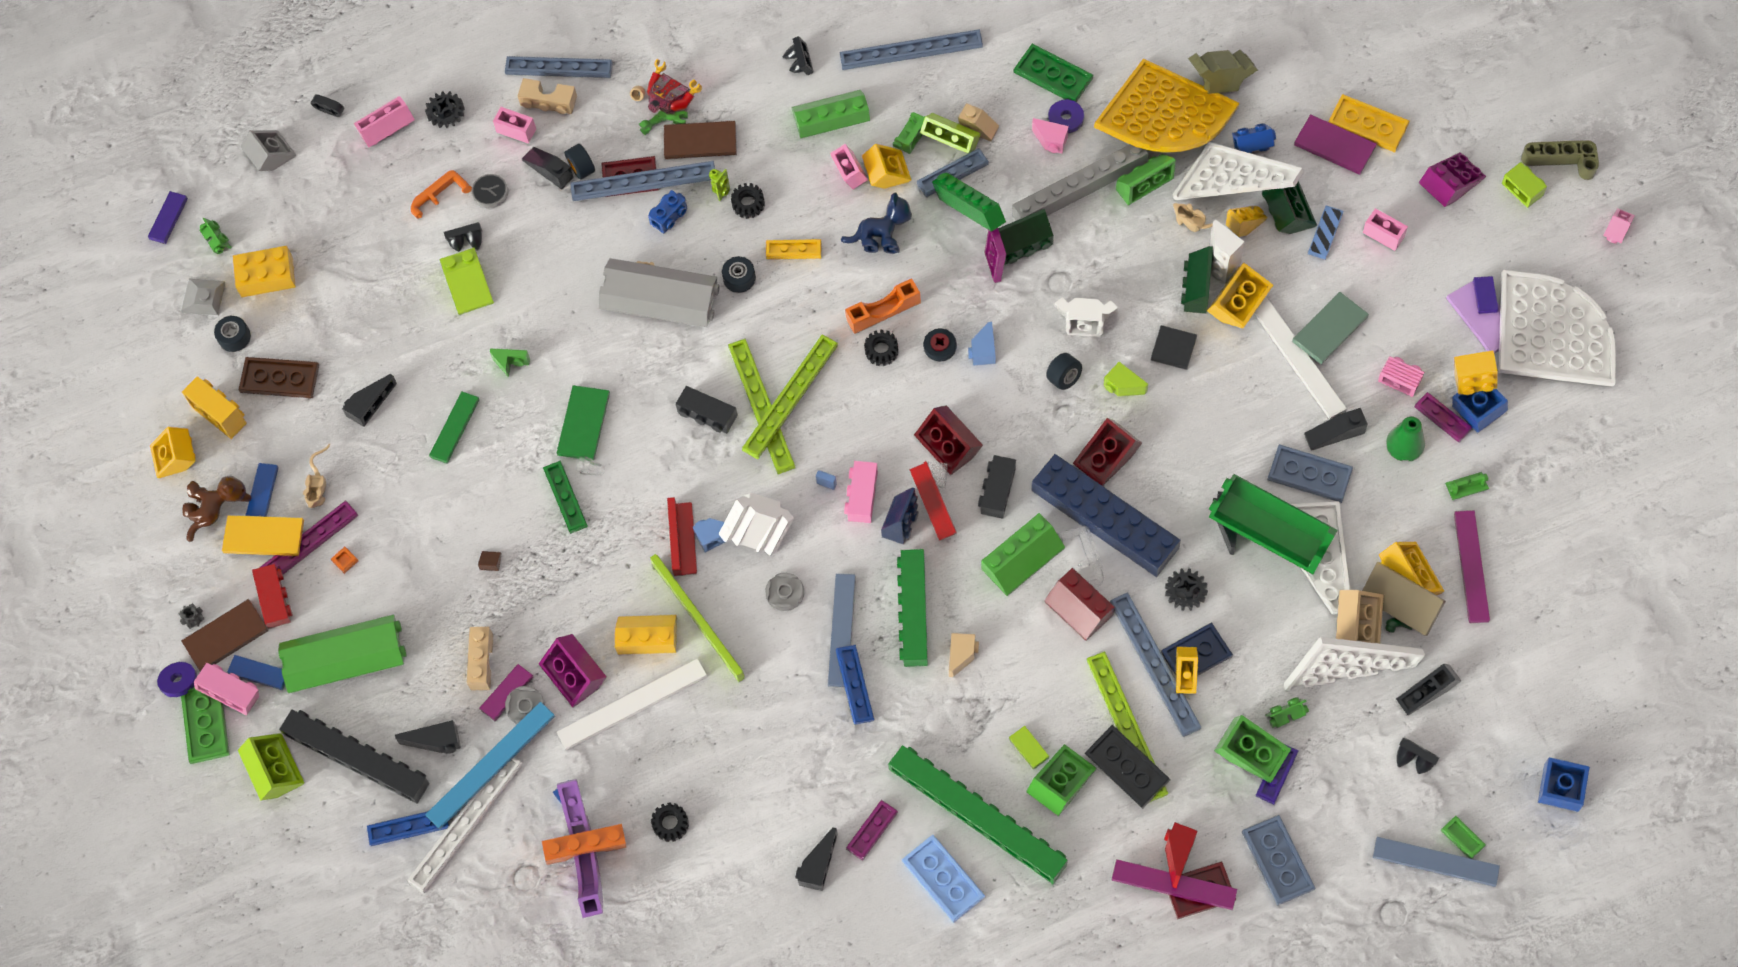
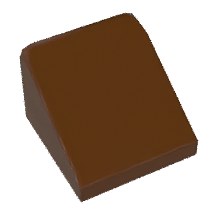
[478,551,501,571]

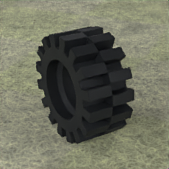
[731,183,765,219]
[864,329,898,366]
[651,802,689,842]

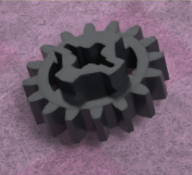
[425,91,465,128]
[1165,568,1208,611]

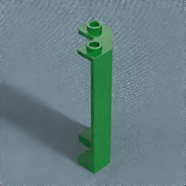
[1209,474,1338,574]

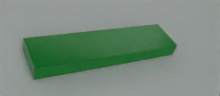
[429,391,479,464]
[543,460,588,534]

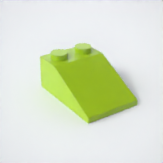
[439,248,494,315]

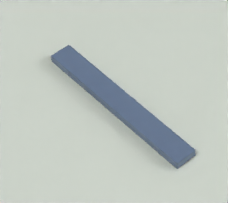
[840,29,983,70]
[570,161,715,201]
[1110,592,1201,737]

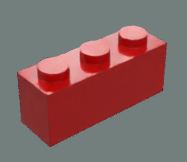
[252,564,293,629]

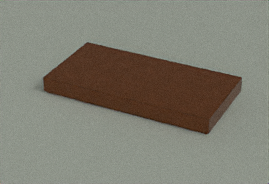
[664,121,737,159]
[238,357,319,398]
[181,599,269,672]

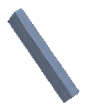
[917,148,989,197]

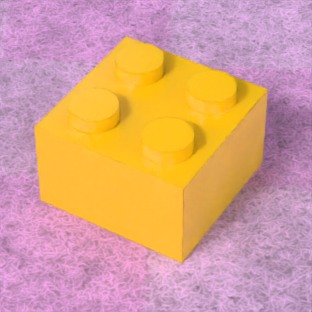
[1454,350,1498,395]

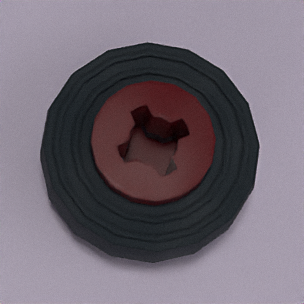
[923,328,957,362]

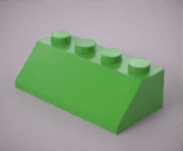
[792,90,870,138]
[981,513,1065,596]

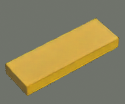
[766,239,821,259]

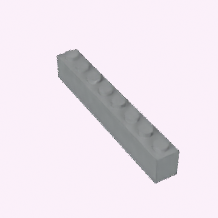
[1012,144,1148,221]

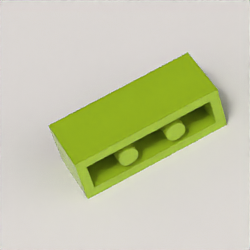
[920,113,981,154]

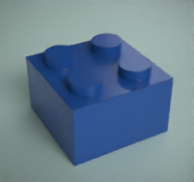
[1452,389,1508,433]
[1538,757,1590,812]

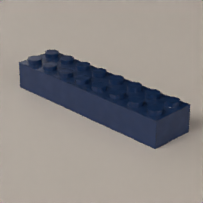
[1031,454,1181,577]

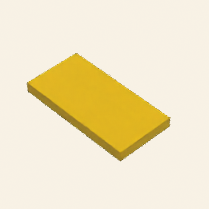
[1328,94,1410,152]
[222,515,304,556]

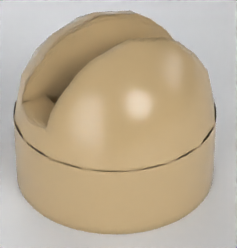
[630,86,645,101]

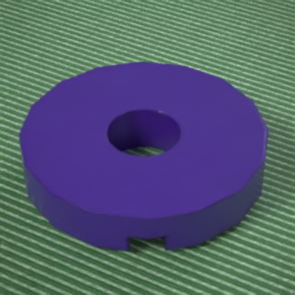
[1048,100,1084,133]
[157,662,197,697]

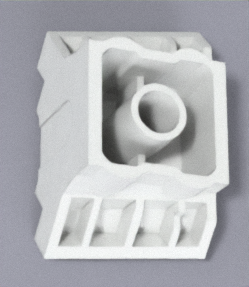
[1054,297,1118,337]
[719,492,794,556]

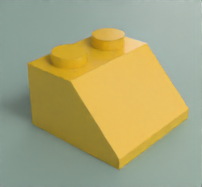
[862,144,911,189]
[150,427,195,478]

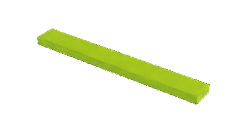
[742,334,838,459]
[728,339,795,474]
[650,554,745,682]
[1086,651,1168,802]

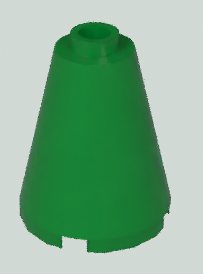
[1386,416,1425,461]

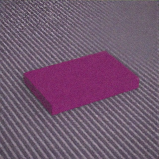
[984,228,1006,283]

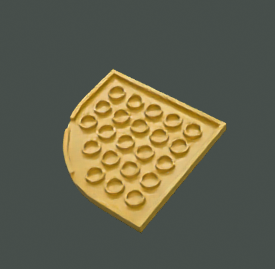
[1094,59,1239,152]

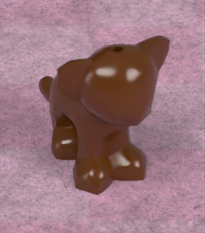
[182,476,252,542]

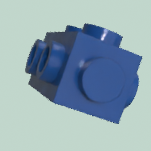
[1232,123,1276,154]
[648,190,687,234]

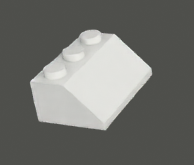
[1209,219,1244,283]

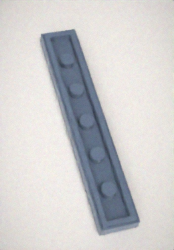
[505,56,613,78]
[828,574,855,687]
[1373,837,1500,887]

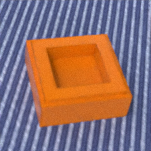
[331,547,358,574]

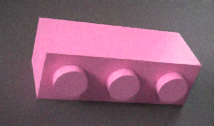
[354,96,415,147]
[844,461,878,523]
[194,663,259,716]

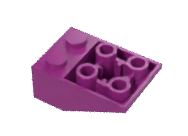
[1419,152,1486,207]

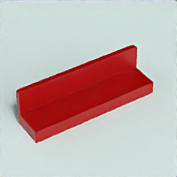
[909,461,957,541]
[667,497,697,576]

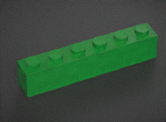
[932,172,1006,232]
[897,549,928,667]

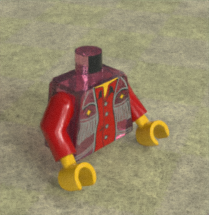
[647,59,702,114]

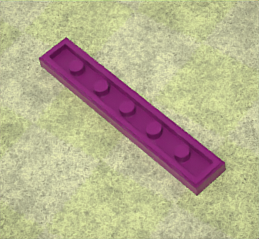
[259,500,358,574]
[1454,510,1490,623]
[1112,859,1237,910]

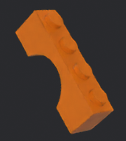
[845,278,921,334]
[542,824,626,865]

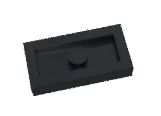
[782,36,814,75]
[444,222,482,252]
[1396,737,1440,774]

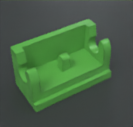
[893,112,925,154]

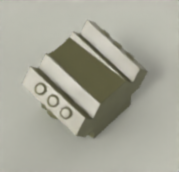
[1188,50,1258,94]

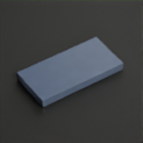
[1267,444,1353,503]
[1242,815,1315,906]

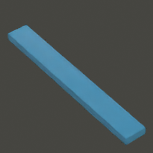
[425,702,555,830]

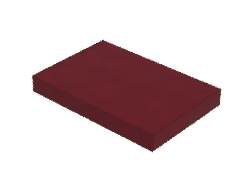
[601,156,659,197]
[1169,861,1236,920]

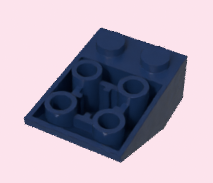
[881,487,919,544]

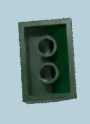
[1262,181,1317,234]
[998,209,1054,265]
[1181,246,1213,314]

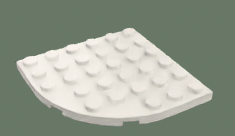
[1499,270,1616,387]

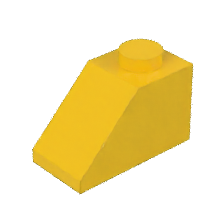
[1176,647,1198,693]

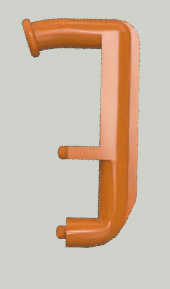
[411,170,472,219]

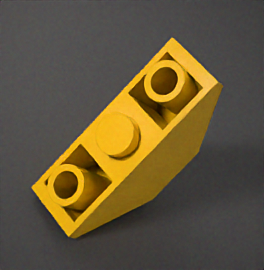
[1226,206,1268,237]

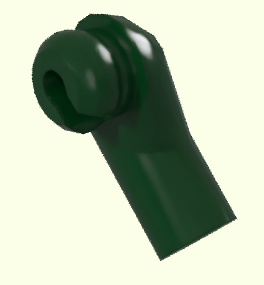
[1385,617,1412,633]

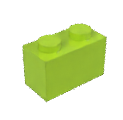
[1502,162,1547,208]

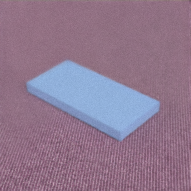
[902,835,985,923]

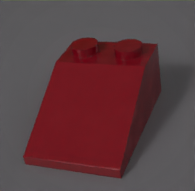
[1073,418,1142,486]

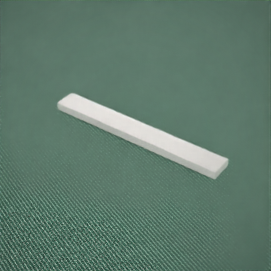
[1254,297,1347,420]
[557,659,707,750]
[407,757,523,893]

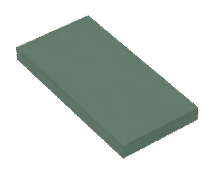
[1292,292,1369,364]

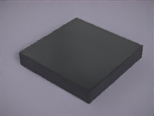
[1151,325,1197,370]

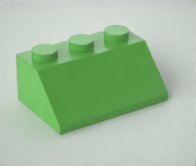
[1116,154,1176,206]

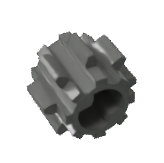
[178,603,204,629]

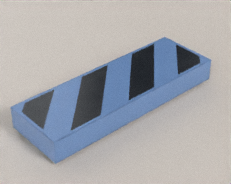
[1308,205,1343,260]

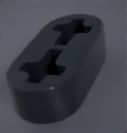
[310,94,344,117]

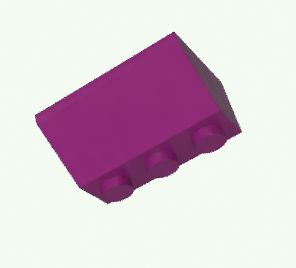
[539,634,607,707]

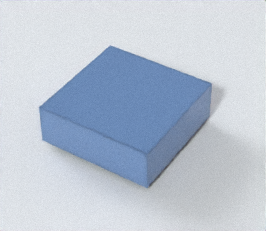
[816,470,837,490]

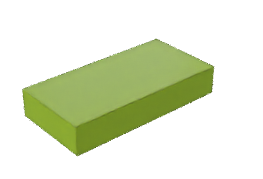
[1009,726,1049,770]

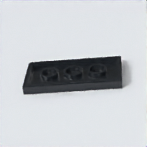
[1085,725,1170,809]

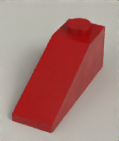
[1164,822,1198,888]

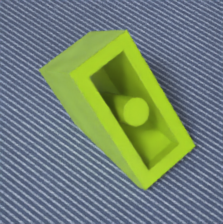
[1104,362,1148,396]

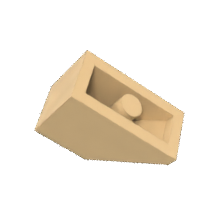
[958,103,999,141]
[949,633,979,677]

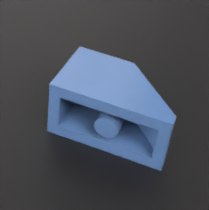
[968,322,996,366]
[693,518,725,552]

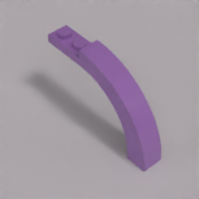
[557,779,603,918]

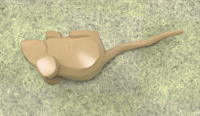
[1173,203,1213,232]
[303,444,330,508]

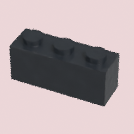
[676,386,738,434]
[978,455,1016,519]

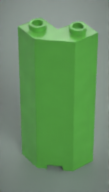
[278,614,407,693]

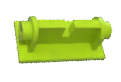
[709,169,730,201]

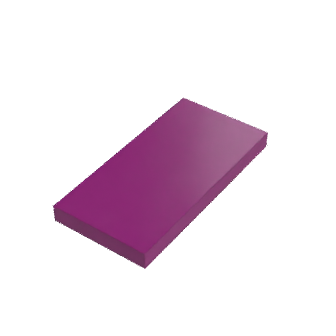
[1294,114,1376,175]

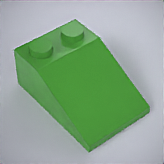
[1214,715,1291,783]
[1026,744,1096,816]

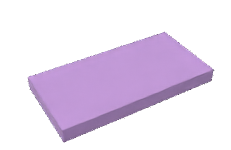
[1446,281,1500,354]

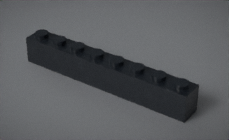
[279,709,430,804]

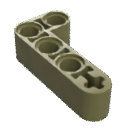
[1521,140,1599,180]

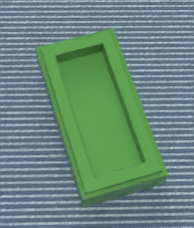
[1441,816,1486,859]

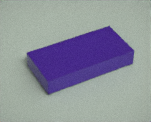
[1473,276,1498,314]

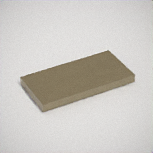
[1362,562,1446,636]

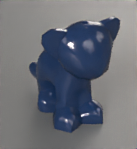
[841,192,912,254]

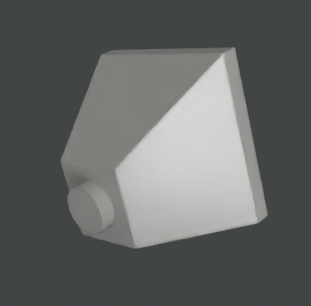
[181,278,225,315]

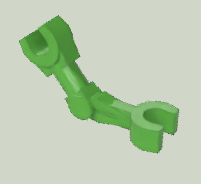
[639,110,688,135]

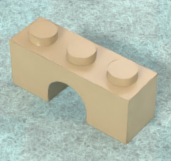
[518,78,577,114]
[467,627,493,690]

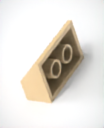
[1336,590,1384,644]

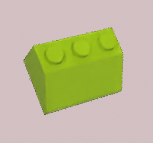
[238,733,304,801]

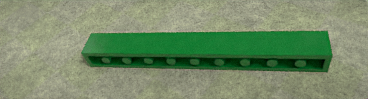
[888,745,1068,884]

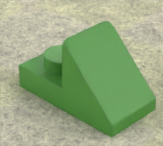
[490,348,530,377]

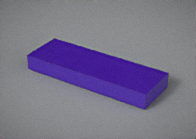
[148,191,188,244]
[1255,744,1299,805]

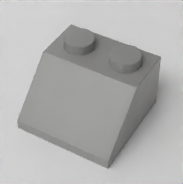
[241,130,296,171]

